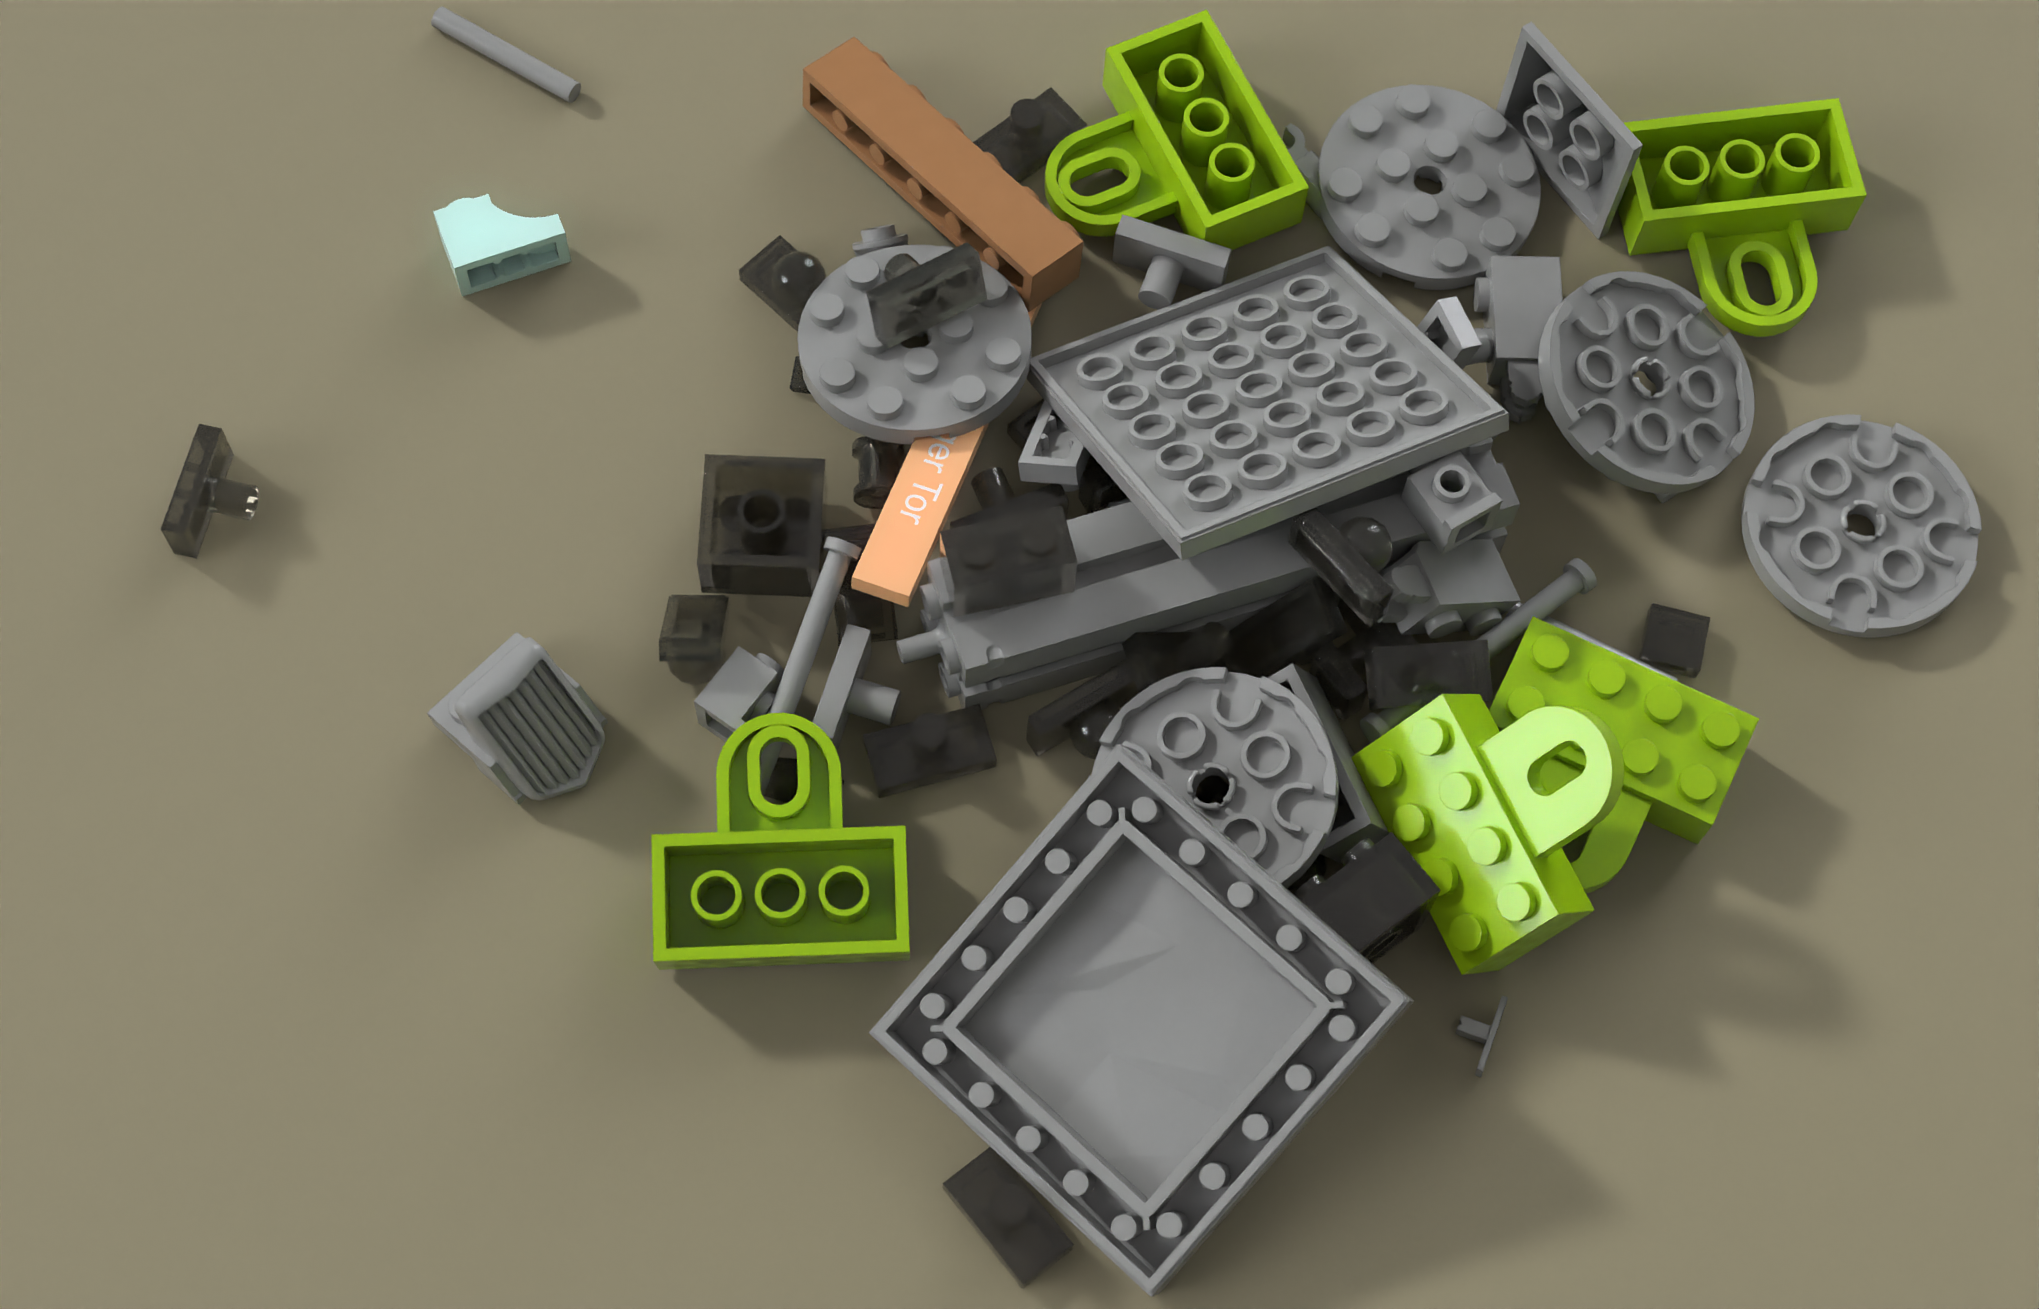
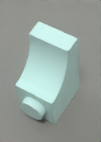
[433,194,571,297]

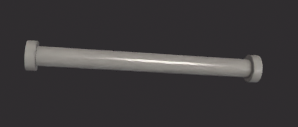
[761,536,861,797]
[1360,558,1597,743]

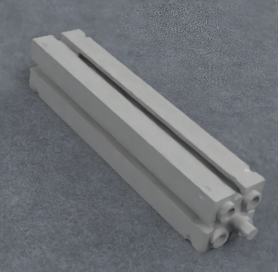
[896,437,1520,715]

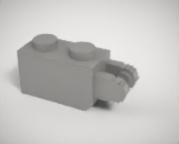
[1473,255,1563,424]
[1358,539,1521,638]

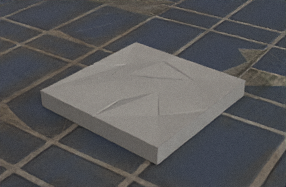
[869,744,1414,1297]

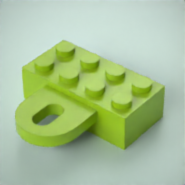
[1045,10,1309,250]
[1618,98,1867,337]
[1489,616,1759,894]
[1351,694,1624,975]
[651,713,910,970]

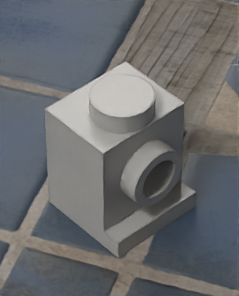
[1401,450,1503,555]
[694,646,784,742]

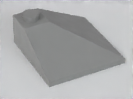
[1496,22,1643,240]

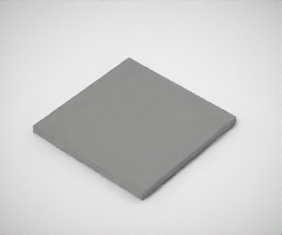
[1026,246,1509,561]

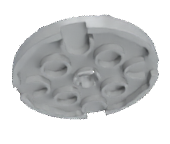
[1317,84,1541,290]
[797,245,1032,444]
[1538,271,1755,494]
[1741,414,1982,638]
[1088,667,1339,889]

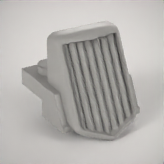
[427,632,608,805]

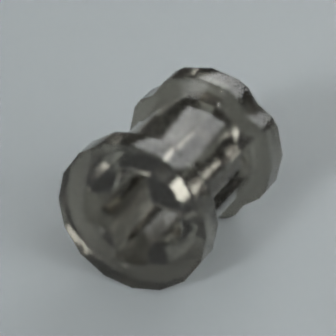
[852,436,904,509]

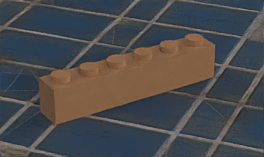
[803,36,1084,312]

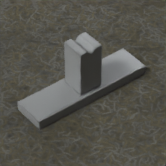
[1456,995,1508,1077]

